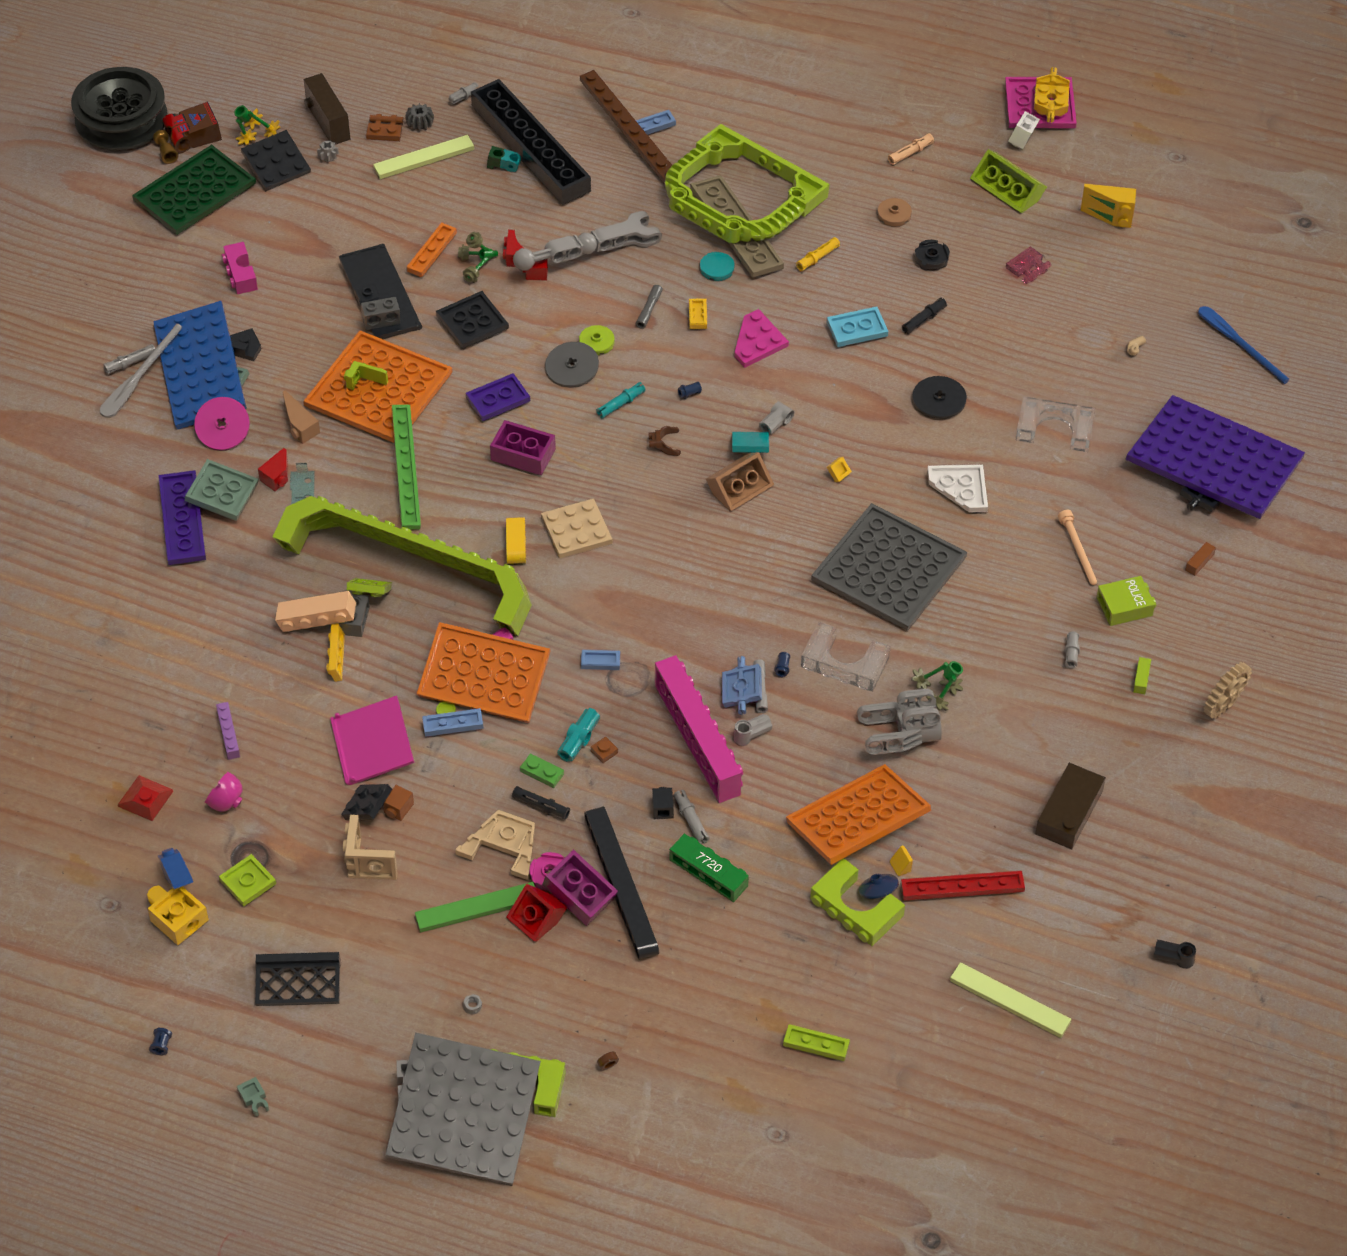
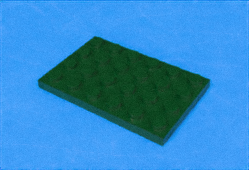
[132,144,256,235]

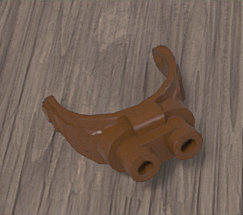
[649,426,681,456]

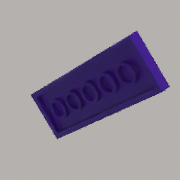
[159,470,206,565]

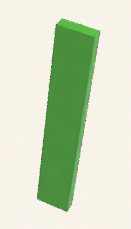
[415,882,535,933]

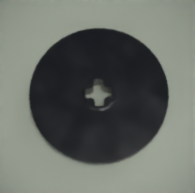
[912,376,967,419]

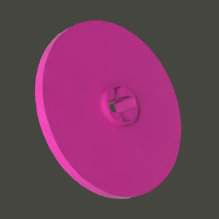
[195,397,250,451]

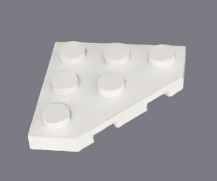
[927,465,988,512]

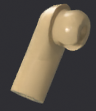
[1127,336,1146,356]

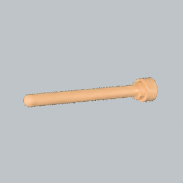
[1058,510,1097,585]

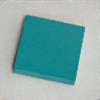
[732,432,769,453]

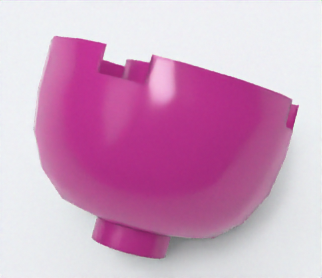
[205,771,243,812]

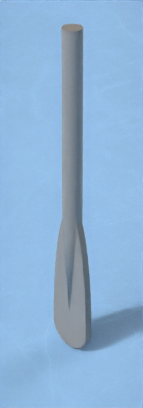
[100,324,182,417]

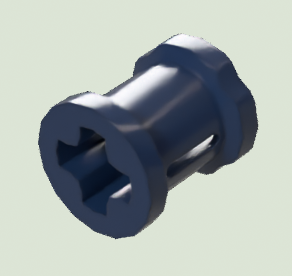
[149,1027,172,1055]

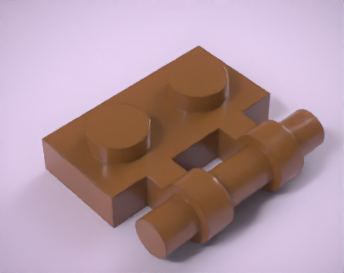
[366,114,404,142]

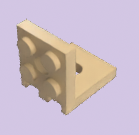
[343,815,397,880]

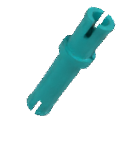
[596,382,646,419]

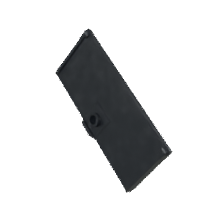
[339,244,422,339]

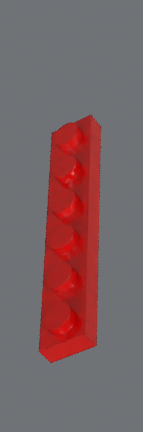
[901,871,1025,901]

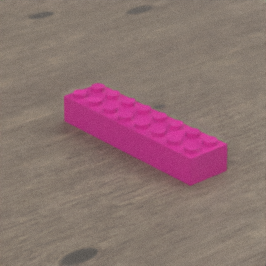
[655,655,743,803]

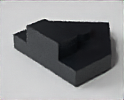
[230,328,262,361]

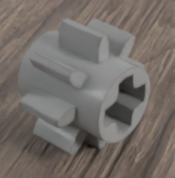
[317,141,339,162]

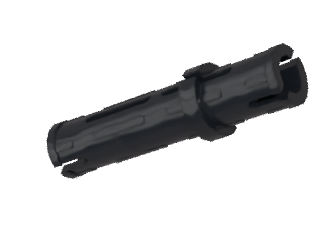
[902,297,947,334]
[512,786,570,820]

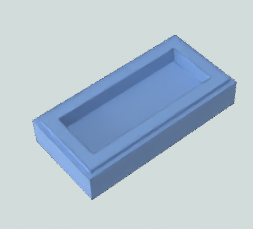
[581,650,620,670]

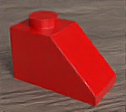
[258,448,288,491]

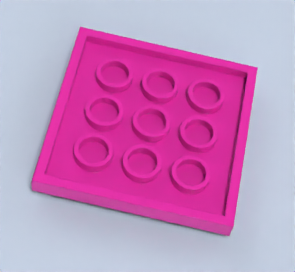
[1005,77,1077,128]

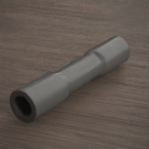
[636,285,663,329]

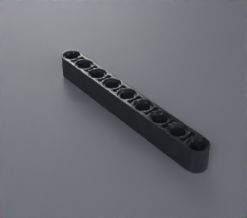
[584,806,659,960]

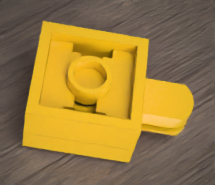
[147,885,209,946]

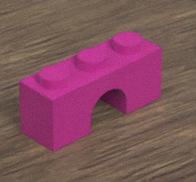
[221,242,258,295]

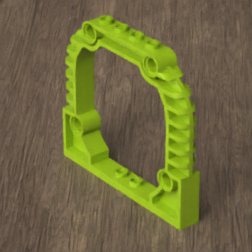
[665,124,830,243]

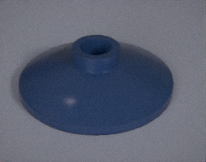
[859,874,899,899]

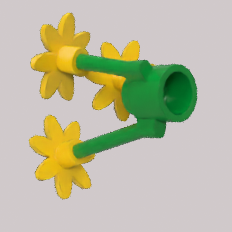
[234,105,281,145]

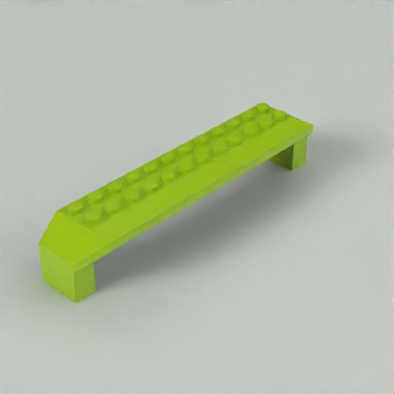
[273,496,532,636]

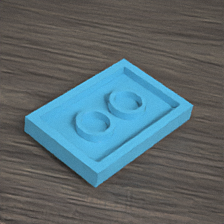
[826,307,889,347]

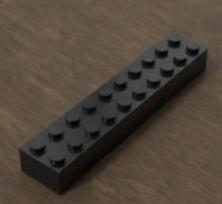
[471,79,591,205]

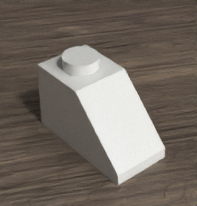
[1008,111,1040,149]

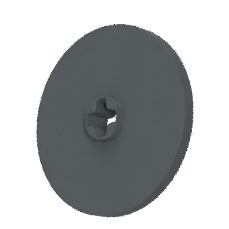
[545,342,599,387]

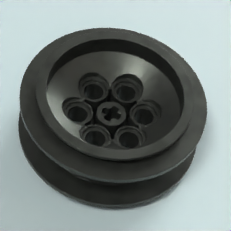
[71,67,168,150]

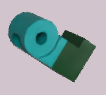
[487,146,521,172]

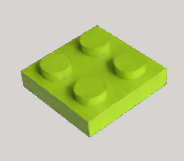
[346,578,392,597]
[219,854,276,907]

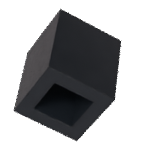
[652,787,674,819]

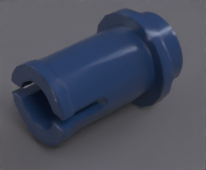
[677,381,702,399]
[774,652,791,677]

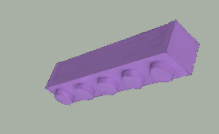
[216,702,240,760]

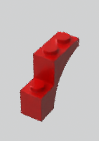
[503,229,548,281]

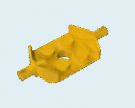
[1034,67,1070,123]

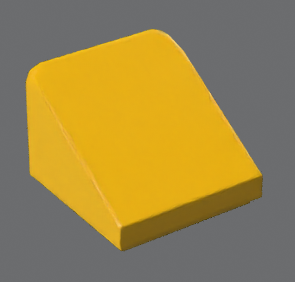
[890,845,913,876]

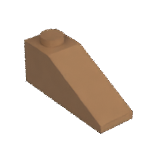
[283,390,320,444]

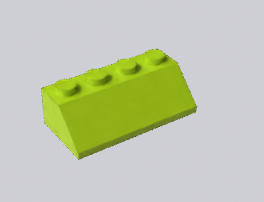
[970,149,1047,213]

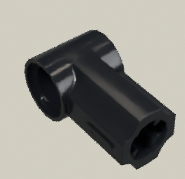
[1153,939,1196,969]

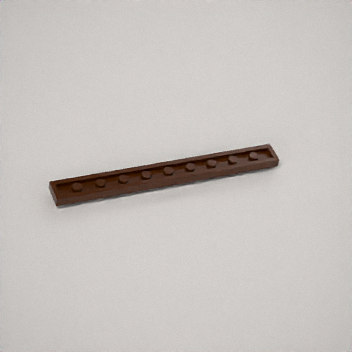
[580,70,672,184]

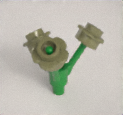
[458,232,498,283]

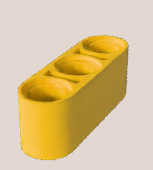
[506,517,526,564]

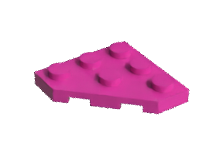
[734,309,789,368]

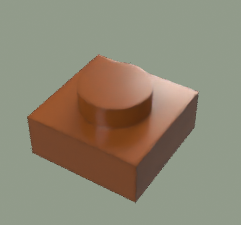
[590,736,618,763]

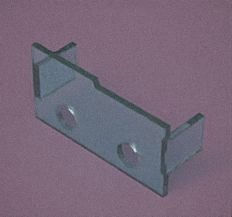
[290,463,315,504]

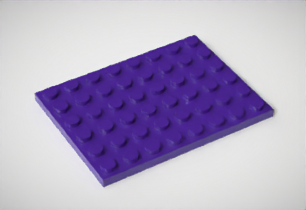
[1126,395,1305,519]

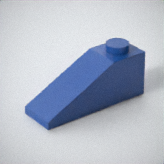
[158,848,193,889]

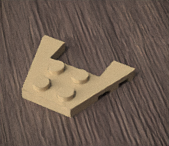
[455,810,535,880]

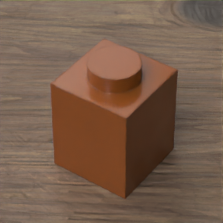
[383,785,414,821]

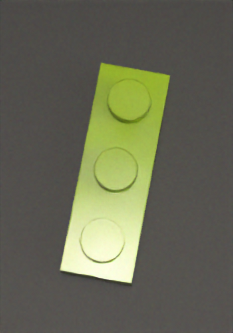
[783,1024,850,1061]

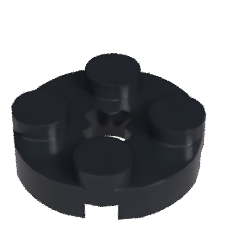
[914,239,950,271]

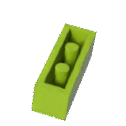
[1133,657,1151,695]

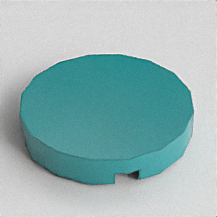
[700,252,735,281]

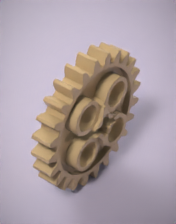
[1204,662,1252,719]

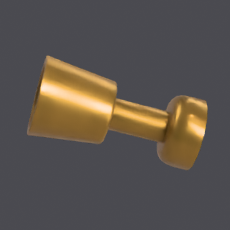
[153,130,178,164]

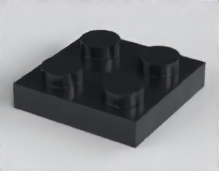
[341,784,392,820]

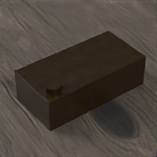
[303,73,351,145]
[1035,762,1106,850]

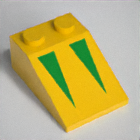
[1080,184,1136,228]

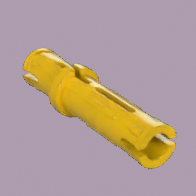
[796,237,840,272]

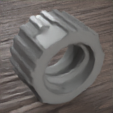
[463,994,482,1015]

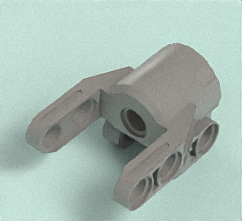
[857,689,942,755]

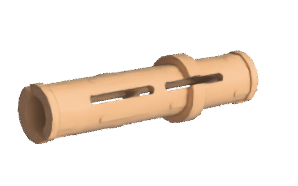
[888,133,934,165]

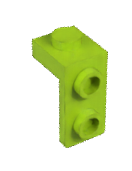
[344,361,388,390]

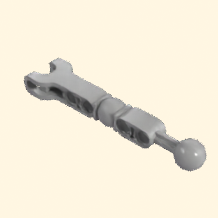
[513,211,662,271]

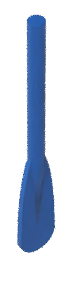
[1198,306,1289,384]

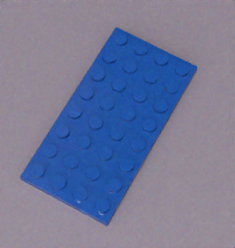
[153,301,247,430]

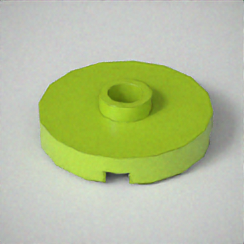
[579,325,615,355]

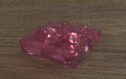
[1006,246,1051,284]

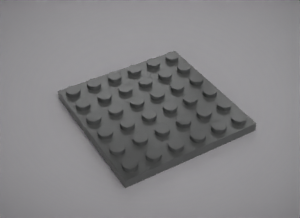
[811,503,967,631]
[385,1032,541,1186]

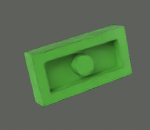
[520,753,564,788]

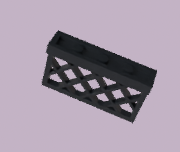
[255,952,341,1006]

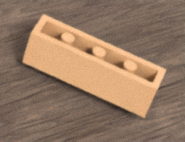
[275,591,356,632]

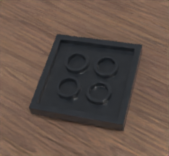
[241,130,311,192]
[436,291,509,349]

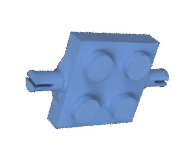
[722,656,762,715]

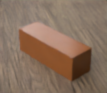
[1185,542,1216,576]

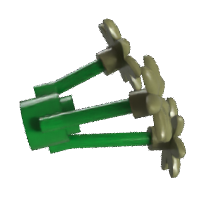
[911,661,963,711]

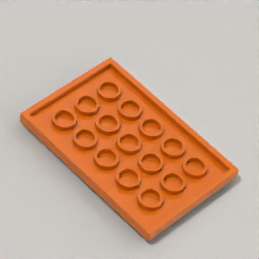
[417,622,551,723]
[786,764,931,865]

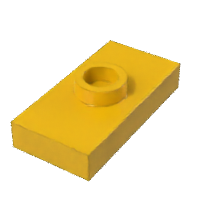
[689,299,707,329]

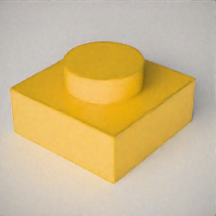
[826,456,852,482]

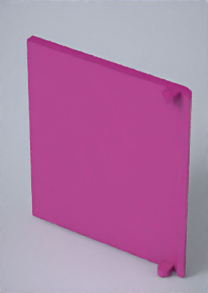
[330,695,415,785]

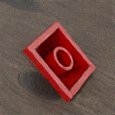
[118,775,173,821]
[506,884,567,942]

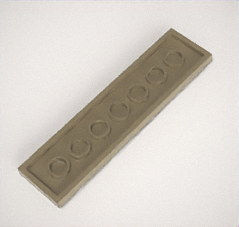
[690,175,784,277]

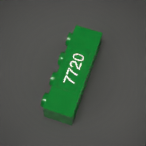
[669,833,749,903]

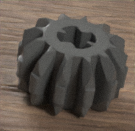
[405,103,434,131]

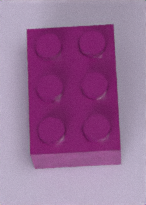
[490,420,556,476]
[542,849,618,926]

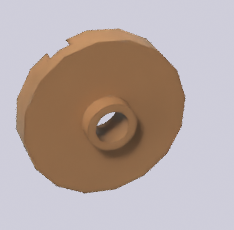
[877,198,912,227]

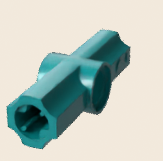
[557,708,600,762]

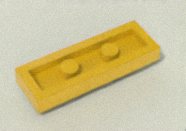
[326,623,345,682]

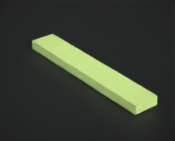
[373,135,474,179]
[950,962,1071,1038]

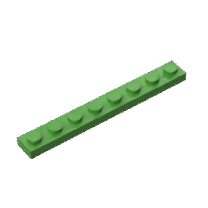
[392,405,421,530]

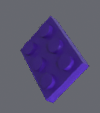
[465,373,531,421]

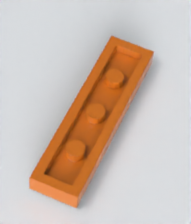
[406,222,457,277]

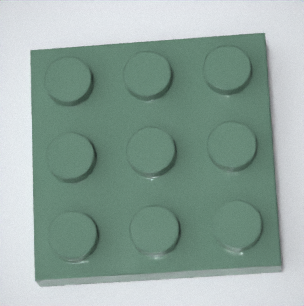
[185,459,259,521]

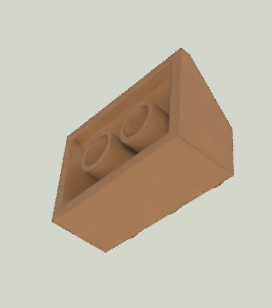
[706,452,774,511]

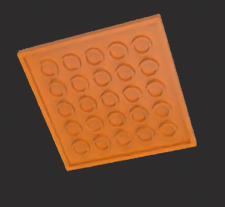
[303,330,453,443]

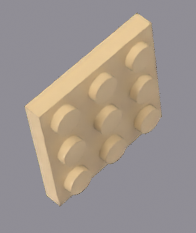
[541,498,613,559]

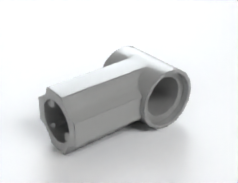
[759,401,795,434]
[733,714,772,746]

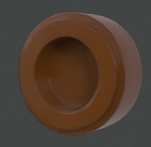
[597,1051,619,1070]

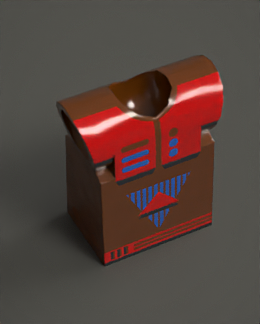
[162,102,222,153]

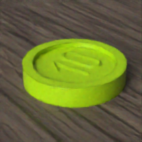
[436,702,456,714]

